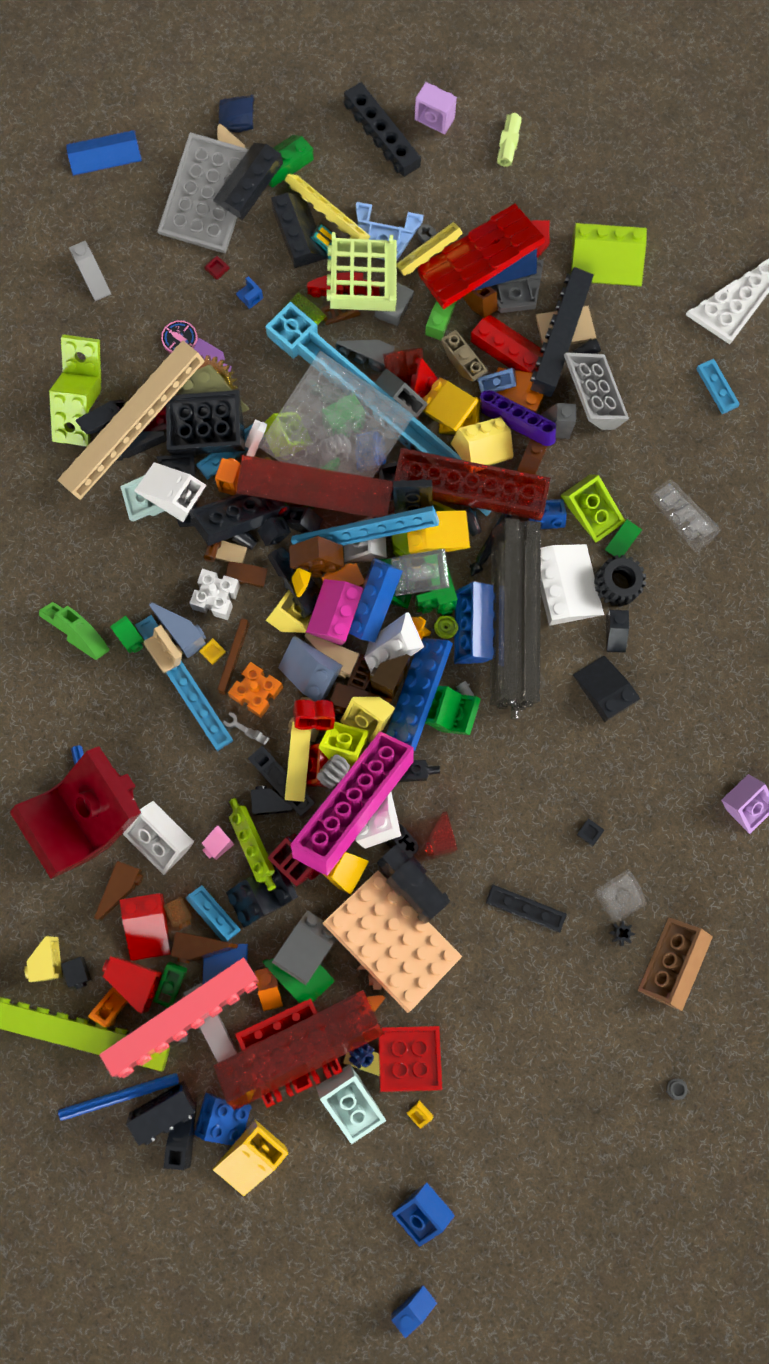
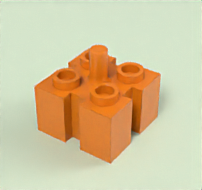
[228,662,283,718]

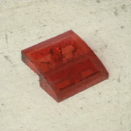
[383,348,423,387]

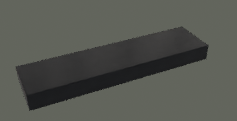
[486,885,567,933]

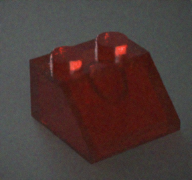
[425,811,458,859]

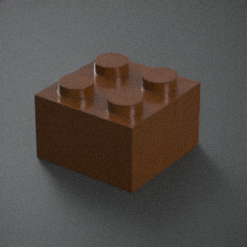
[289,536,344,577]

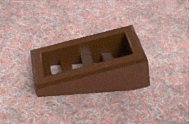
[320,305,361,325]
[347,654,371,691]

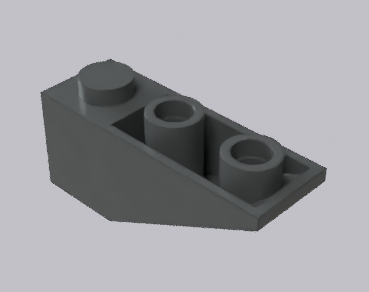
[336,339,394,372]

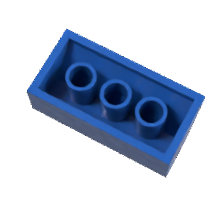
[349,558,403,642]
[454,582,495,664]

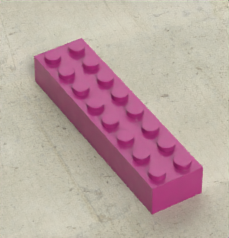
[291,731,414,876]

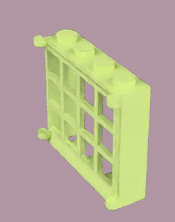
[327,232,397,311]

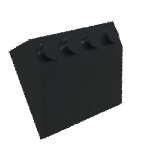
[166,390,245,455]

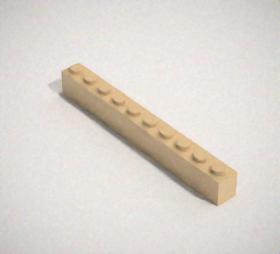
[58,341,205,500]

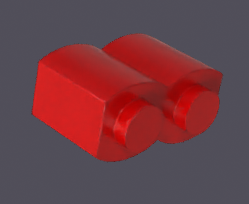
[293,699,335,730]

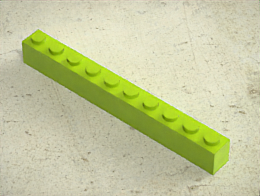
[0,997,171,1071]

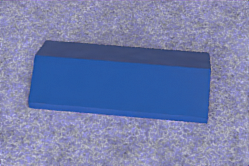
[66,130,142,175]

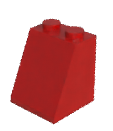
[102,956,163,1013]

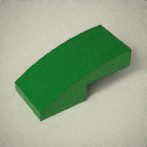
[605,519,642,557]

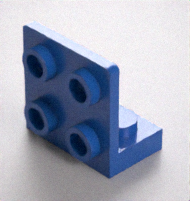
[194,1093,251,1146]

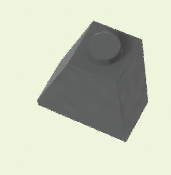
[374,369,428,418]

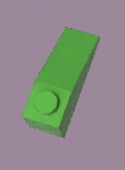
[425,301,457,340]

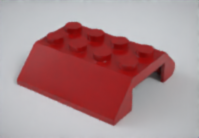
[235,998,343,1108]

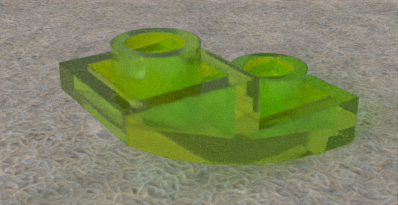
[286,292,326,325]

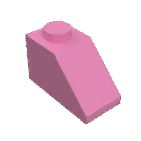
[202,826,234,860]

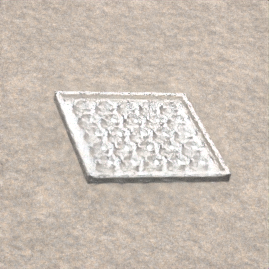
[258,351,414,510]

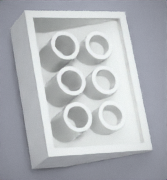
[532,544,604,626]

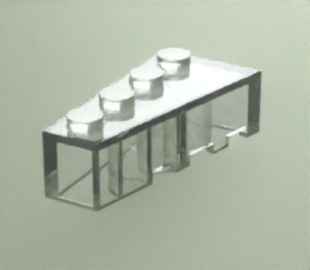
[649,479,722,553]

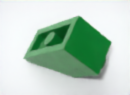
[110,616,144,654]

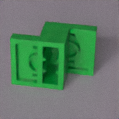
[425,686,481,735]

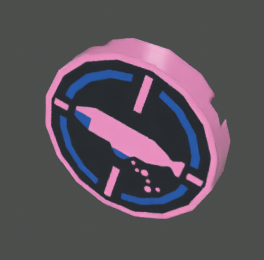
[161,321,198,353]

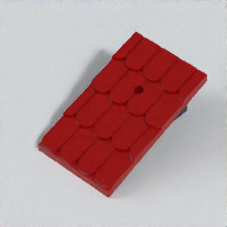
[417,204,545,310]

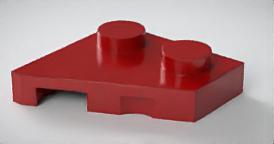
[410,358,439,399]

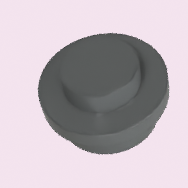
[667,1078,688,1100]

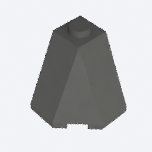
[539,403,576,439]

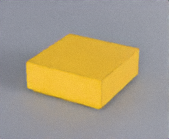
[199,638,226,665]

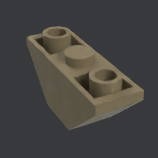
[441,330,488,382]

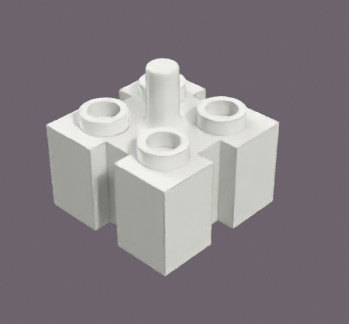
[190,569,240,620]

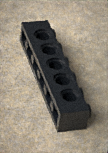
[343,82,421,177]

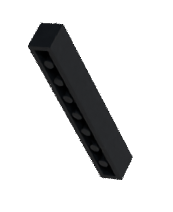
[530,267,594,397]

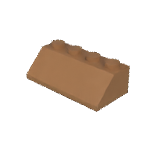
[638,918,713,1011]

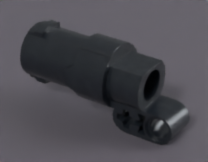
[377,823,450,923]

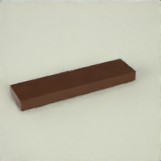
[217,619,250,695]

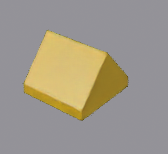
[407,1100,433,1128]

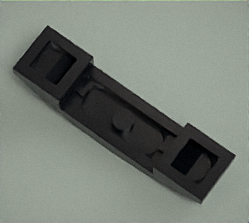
[248,745,315,816]

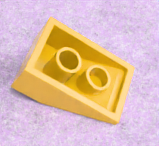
[423,378,478,431]
[407,511,470,558]

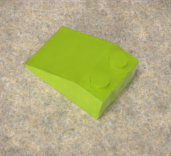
[561,474,625,543]

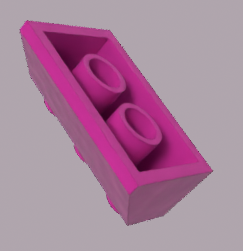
[306,579,364,646]

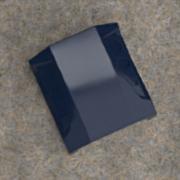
[219,94,254,132]

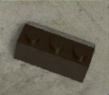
[369,654,410,701]

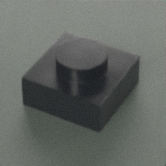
[577,818,604,847]

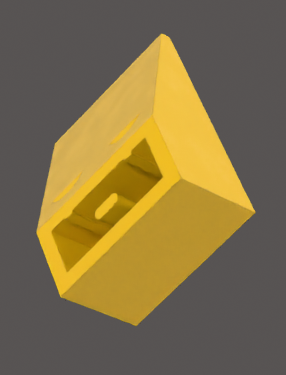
[213,1120,289,1196]

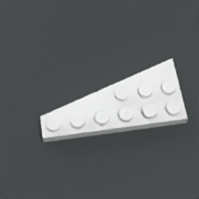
[686,259,769,344]

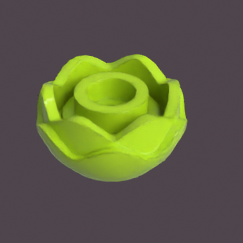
[434,616,458,639]

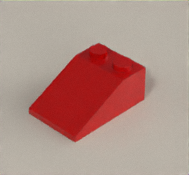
[120,893,171,961]

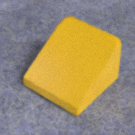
[292,568,311,597]

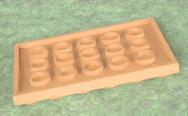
[322,870,462,1013]

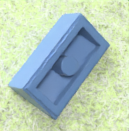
[478,368,517,393]

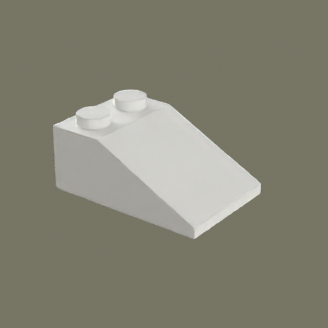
[355,792,401,849]

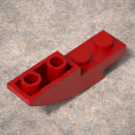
[307,272,380,298]

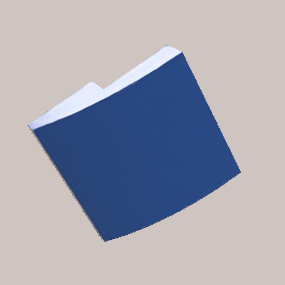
[203,944,248,984]

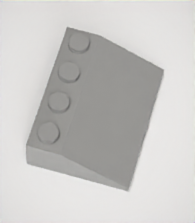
[564,353,629,430]

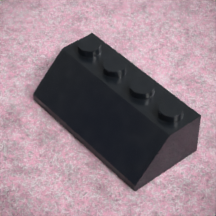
[213,143,283,221]
[271,193,328,268]

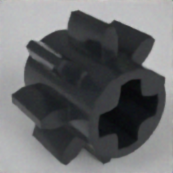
[609,921,635,946]

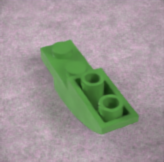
[39,602,109,660]

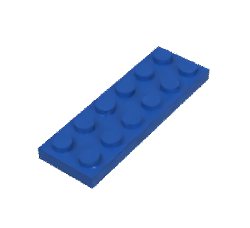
[386,638,453,751]

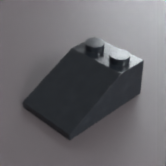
[573,655,640,723]

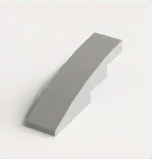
[184,983,240,1069]

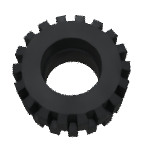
[594,555,646,607]

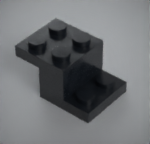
[226,864,298,928]

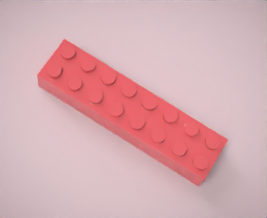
[99,957,259,1078]

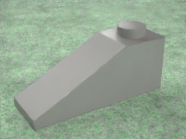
[69,241,111,301]

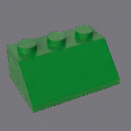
[269,135,314,188]

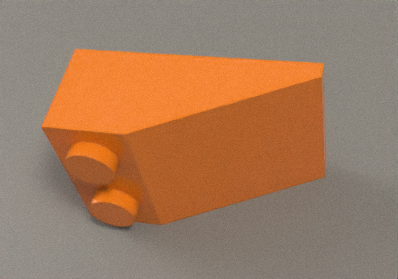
[496,367,545,413]

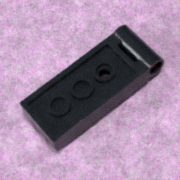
[190,482,290,546]

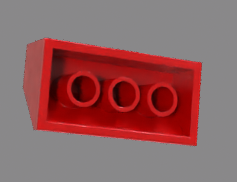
[470,315,543,373]

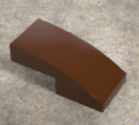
[225,561,267,588]

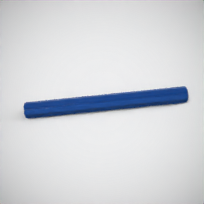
[58,1073,179,1121]

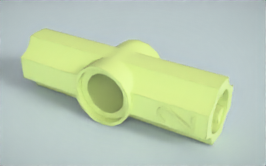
[497,113,522,167]

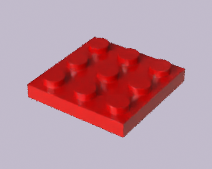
[378,1026,442,1092]

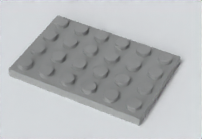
[158,133,249,254]

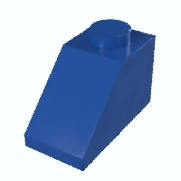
[391,1285,437,1338]

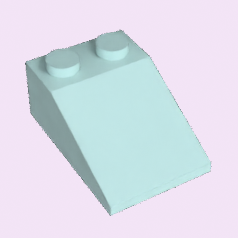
[316,1064,386,1144]

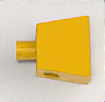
[323,852,369,895]

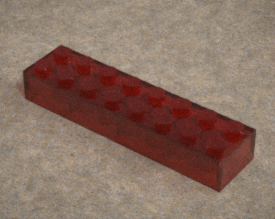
[394,448,551,521]
[236,455,393,518]
[214,990,384,1110]

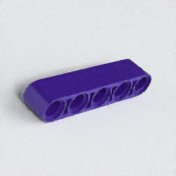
[480,390,556,446]

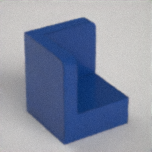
[236,276,263,309]

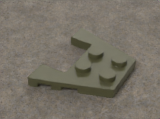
[178,364,249,413]

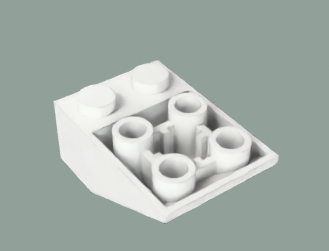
[134,463,206,522]

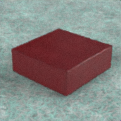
[204,256,230,280]

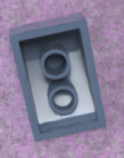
[149,603,206,658]
[278,636,343,701]

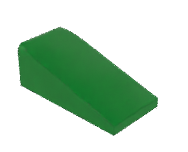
[153,961,188,1008]

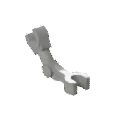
[223,712,269,745]

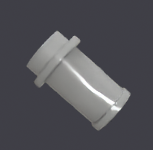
[456,681,474,696]

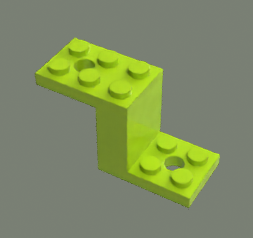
[49,334,101,446]

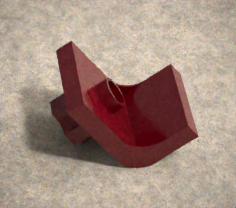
[10,746,142,879]

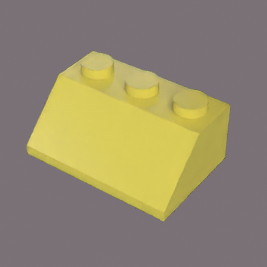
[450,417,514,471]

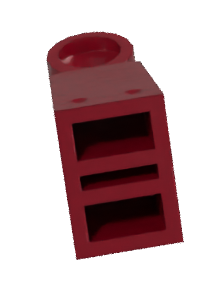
[268,833,321,886]

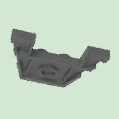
[489,260,544,313]

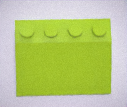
[571,223,647,286]

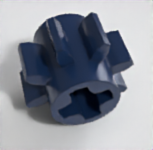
[348,1041,374,1069]

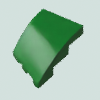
[262,958,335,1003]

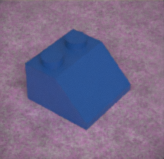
[392,1183,455,1247]

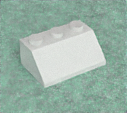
[364,612,424,672]
[123,801,194,875]

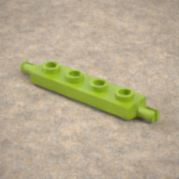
[229,798,276,891]

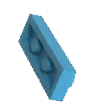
[696,359,740,414]
[186,885,241,942]

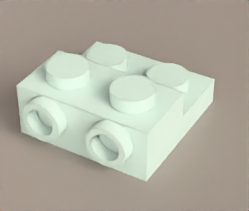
[120,475,165,522]

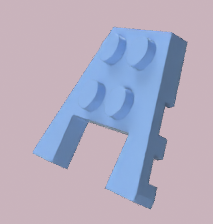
[356,202,424,260]

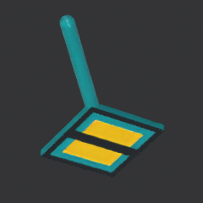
[311,222,338,260]

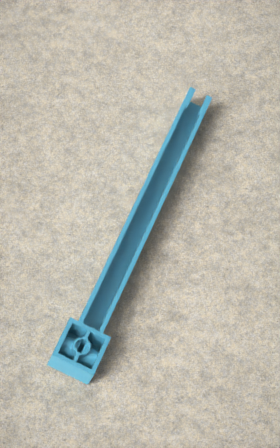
[265,302,503,516]

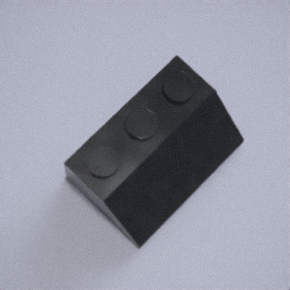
[126,1081,195,1146]

